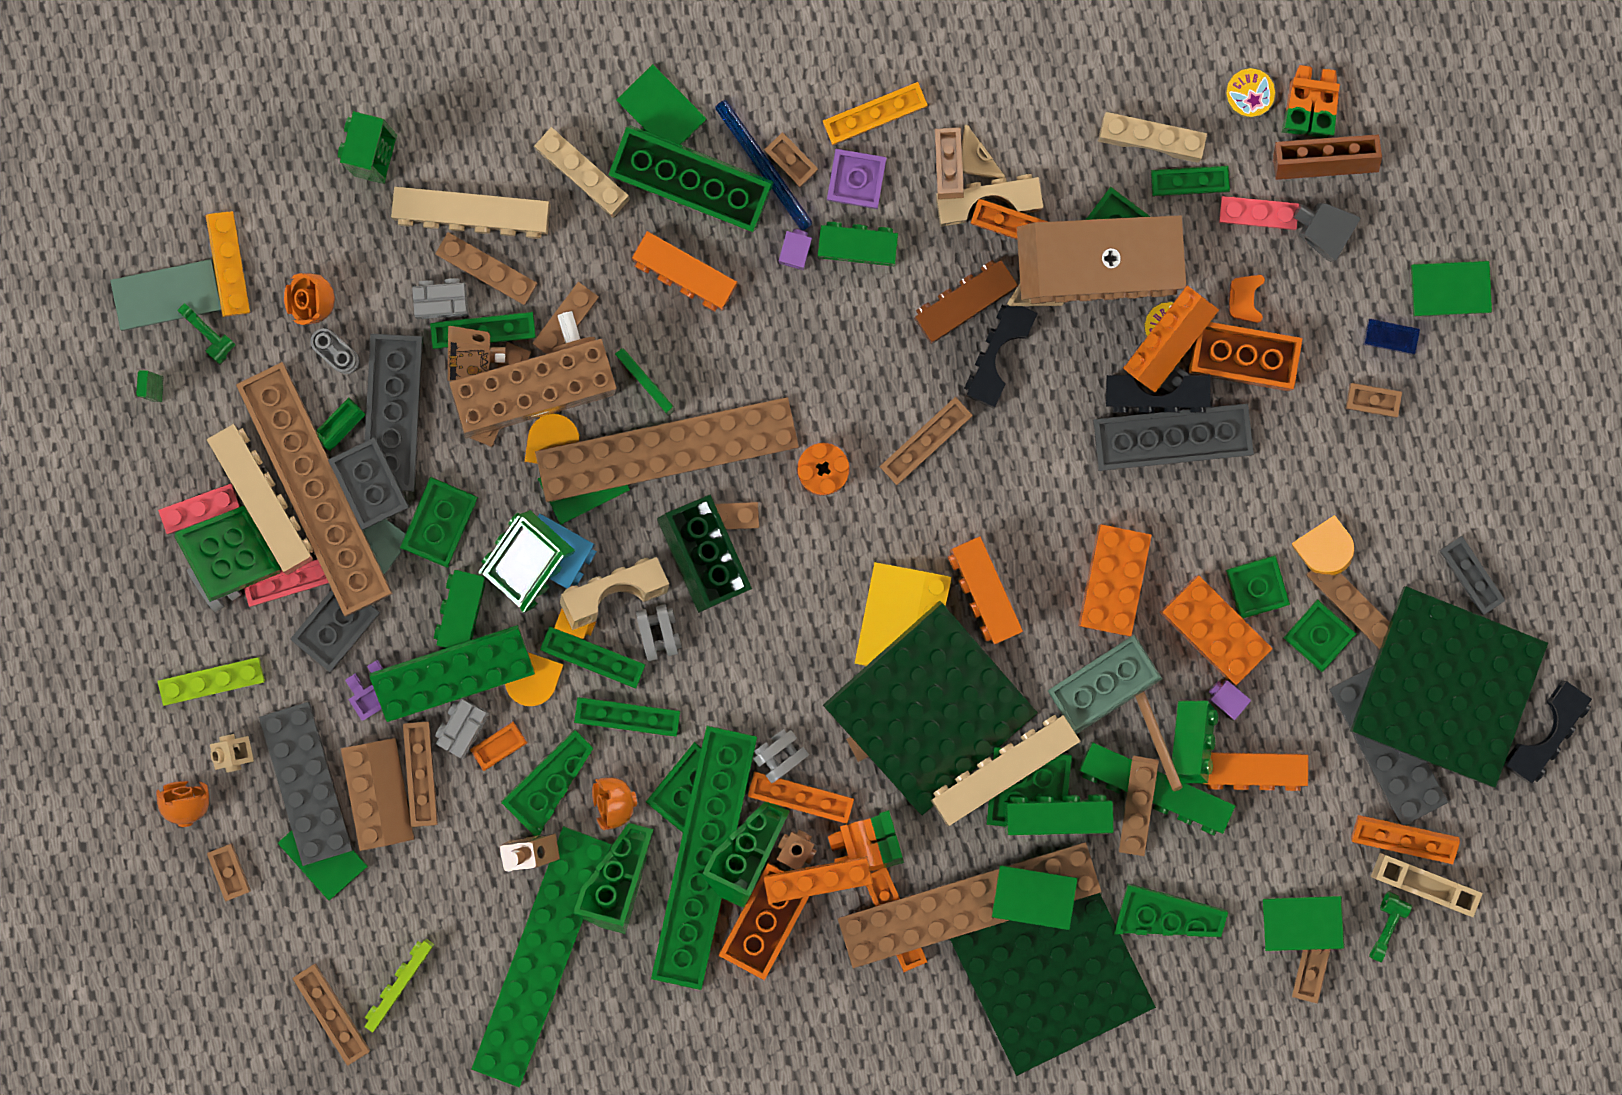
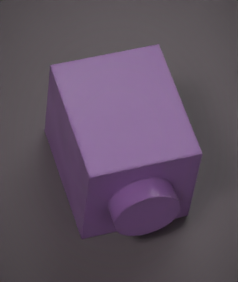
[779,229,812,270]
[1208,680,1251,720]

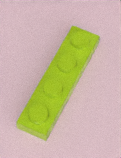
[158,657,265,706]
[364,939,435,1033]

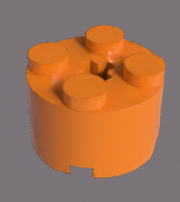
[797,443,849,496]

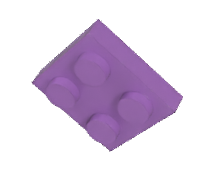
[827,149,886,209]

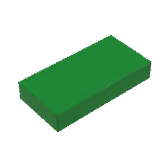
[316,398,366,451]

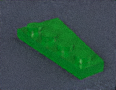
[501,729,593,836]
[1114,883,1228,937]

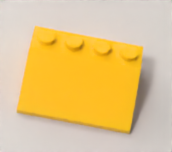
[854,562,951,666]

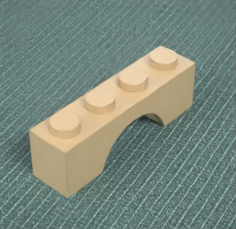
[1098,112,1207,163]
[534,127,630,218]
[936,174,1043,227]
[560,557,669,630]
[1371,853,1483,917]

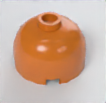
[284,273,335,325]
[592,777,637,830]
[156,781,209,827]

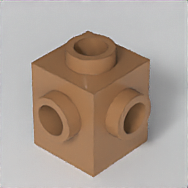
[777,829,816,870]

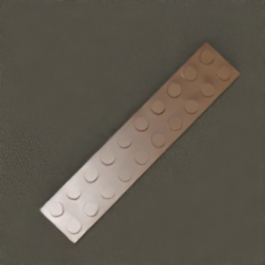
[236,362,393,617]
[535,397,799,503]
[837,842,1101,968]

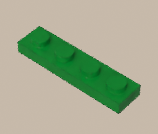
[430,312,536,350]
[540,626,646,689]
[574,697,681,737]

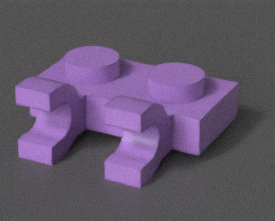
[345,660,383,721]

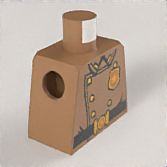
[447,326,505,381]
[500,834,560,871]

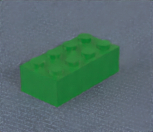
[338,111,397,184]
[1004,794,1114,835]

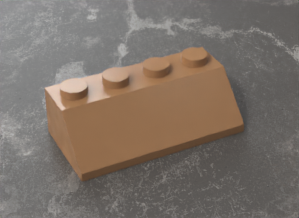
[341,738,414,851]

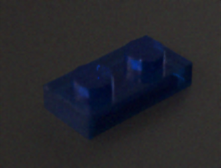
[1363,319,1420,355]

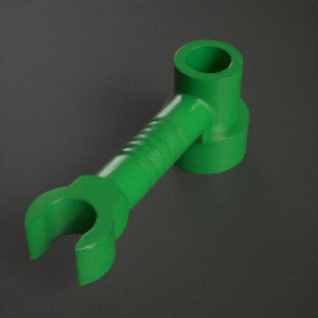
[177,303,236,365]
[1369,891,1412,962]

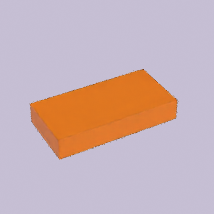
[470,721,527,771]

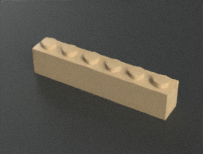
[391,187,551,239]
[206,424,314,575]
[931,715,1081,827]

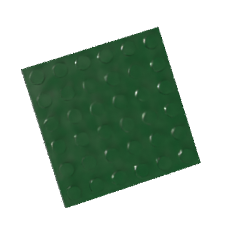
[1350,586,1548,788]
[823,601,1038,816]
[950,893,1156,1076]

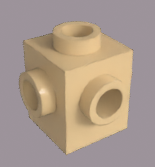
[210,734,254,773]

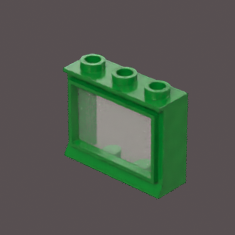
[478,510,576,613]

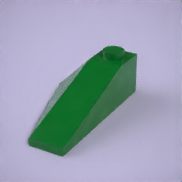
[702,802,790,908]
[573,823,654,934]

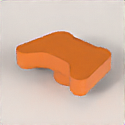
[1229,275,1265,323]

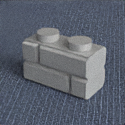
[412,278,469,319]
[435,698,490,759]

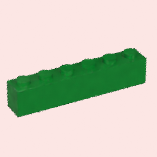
[1078,742,1236,836]

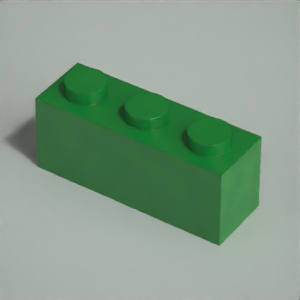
[818,222,898,267]
[434,570,487,648]
[1172,701,1218,783]

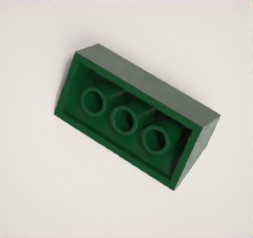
[657,494,752,613]

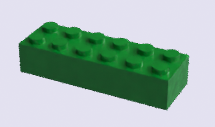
[608,125,774,232]

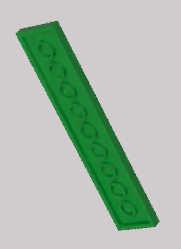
[651,725,757,990]
[471,826,612,1088]

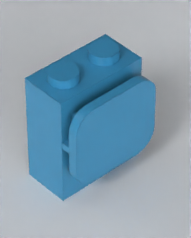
[514,514,597,588]

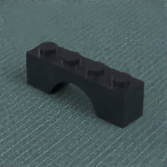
[964,304,1038,409]
[1106,375,1213,413]
[1504,681,1592,784]

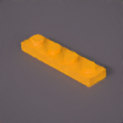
[823,82,928,146]
[206,211,250,317]

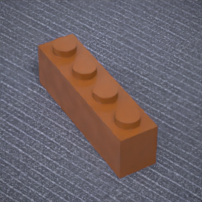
[1273,134,1382,180]
[914,260,1018,344]

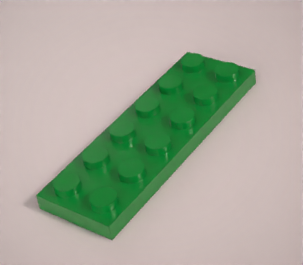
[369,625,535,722]

